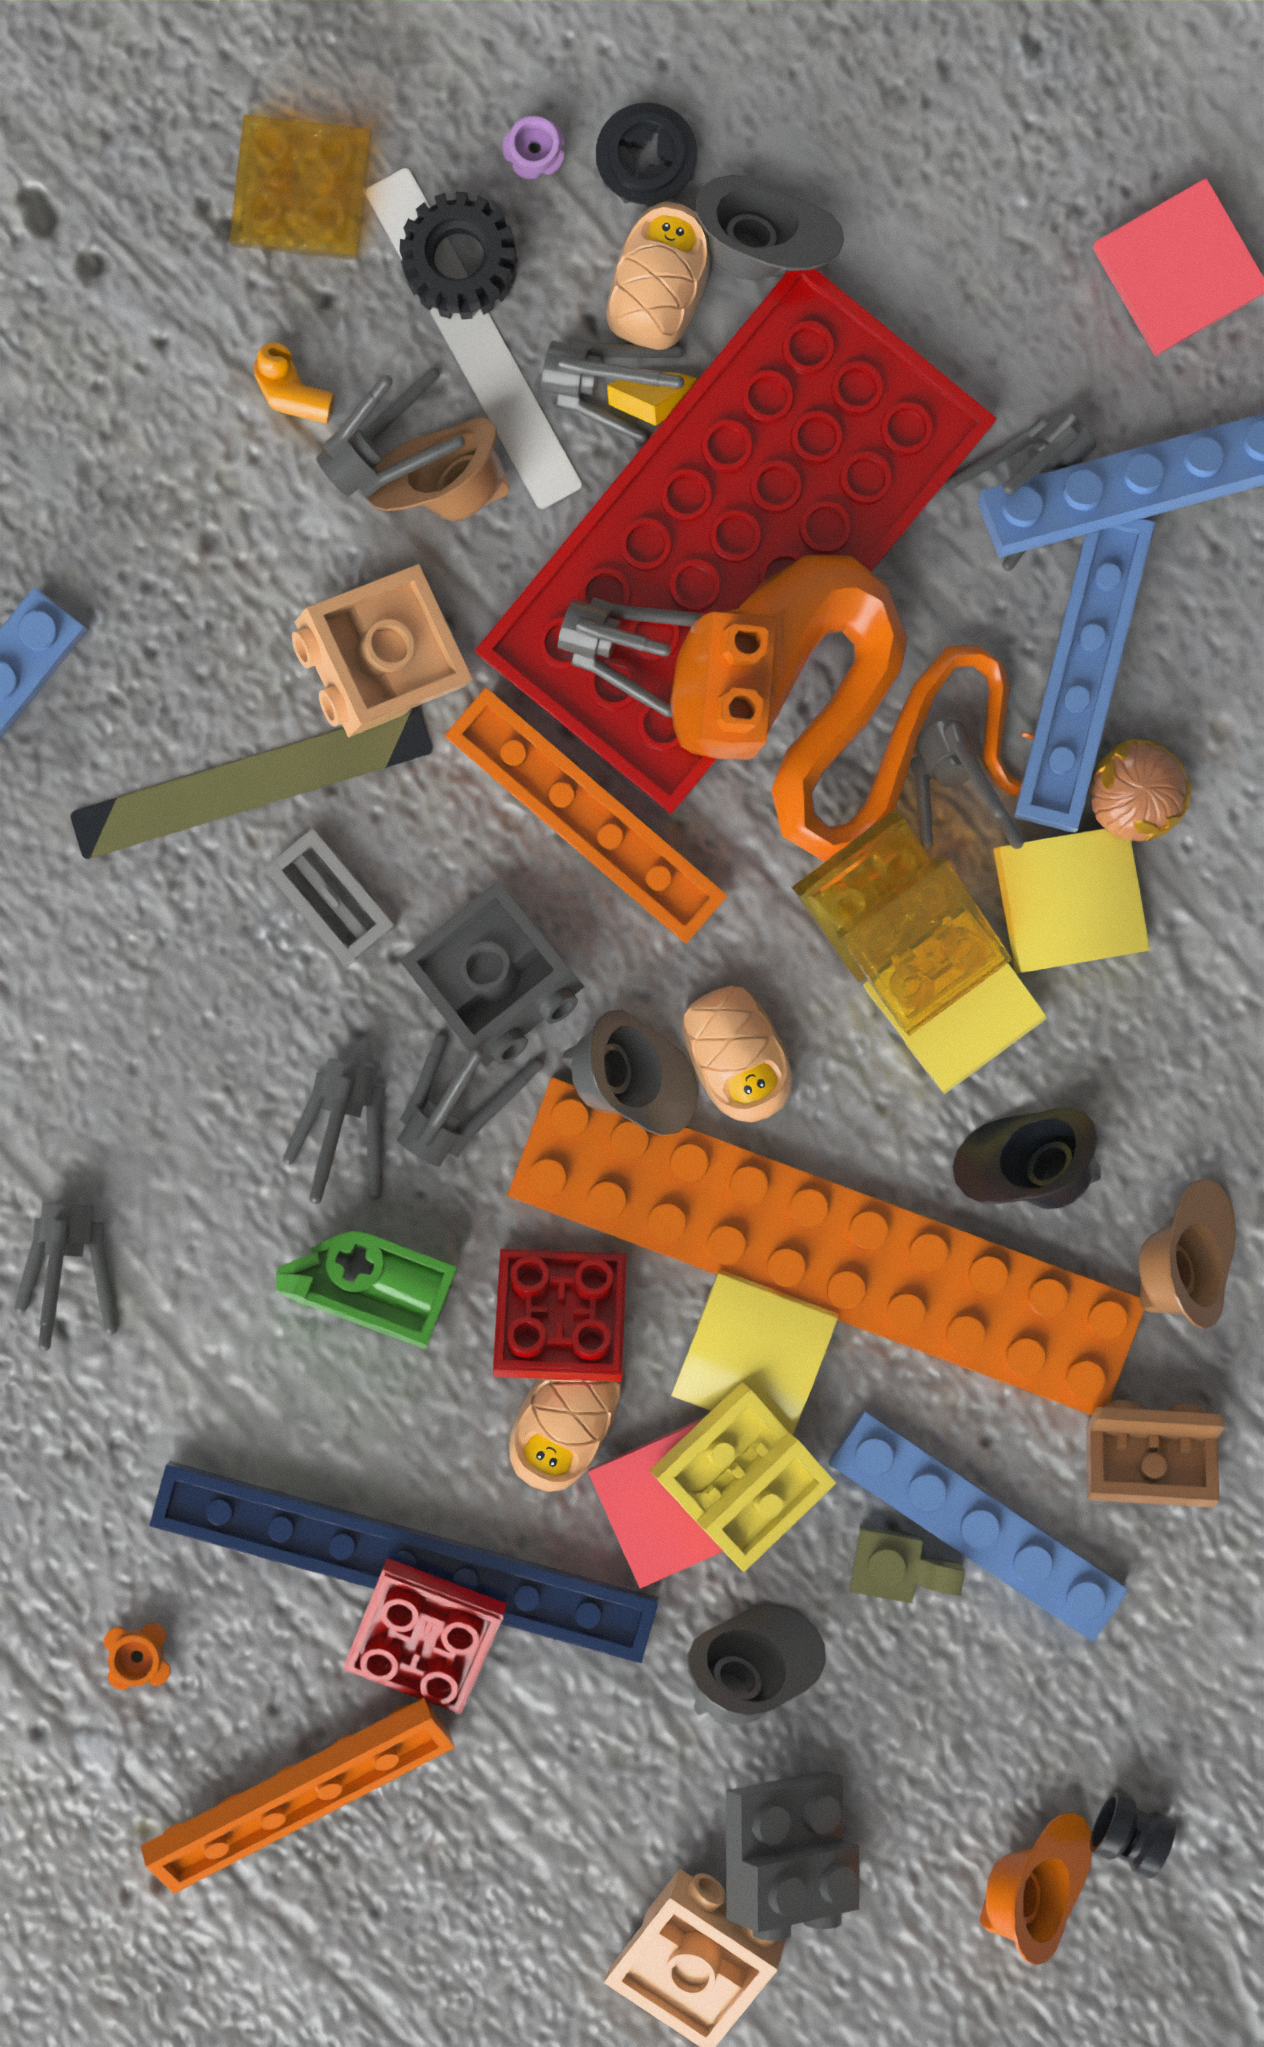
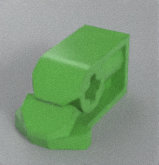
[276,1231,457,1350]

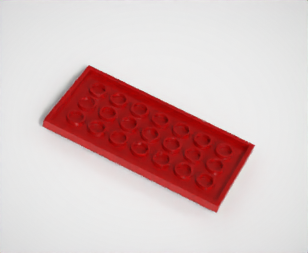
[474,268,997,815]

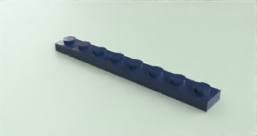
[149,1461,659,1664]

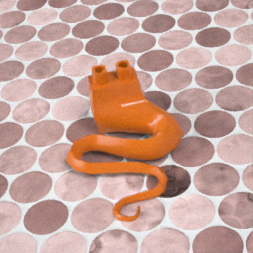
[670,555,1034,863]

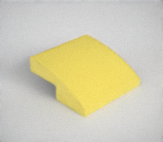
[993,829,1150,974]
[863,909,1047,1094]
[671,1269,838,1435]
[649,1382,836,1572]

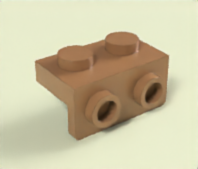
[1086,1400,1224,1508]

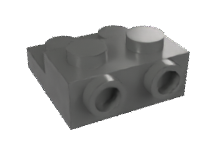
[399,880,584,1067]
[726,1771,859,1941]

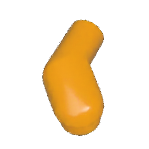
[254,342,335,424]

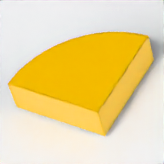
[607,372,697,426]

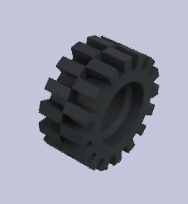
[399,191,518,320]

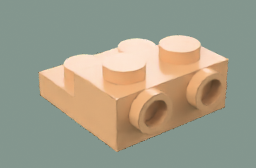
[292,564,473,738]
[604,1869,786,2047]

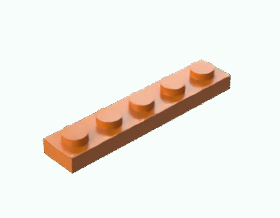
[444,687,728,945]
[140,1698,455,1894]

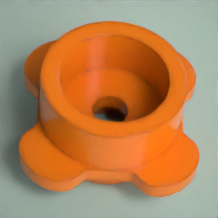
[103,1622,171,1690]

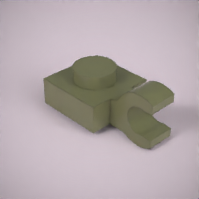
[849,1525,965,1604]

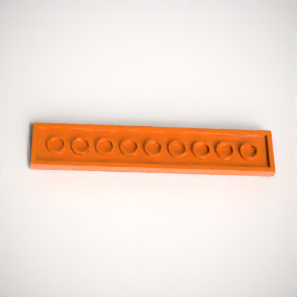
[507,1077,1144,1415]

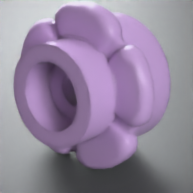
[502,116,565,180]

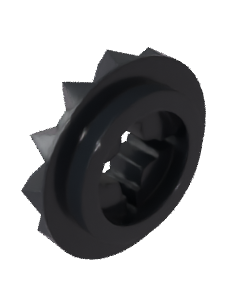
[596,102,697,208]

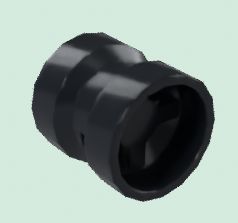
[1090,1792,1176,1879]

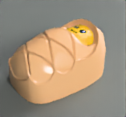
[606,202,711,350]
[682,985,793,1123]
[508,1379,622,1492]

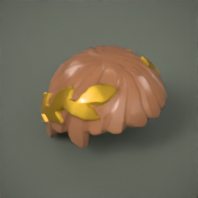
[1088,739,1192,842]

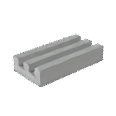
[264,828,396,967]

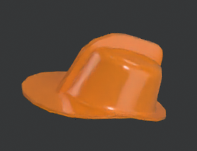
[980,1812,1092,1965]

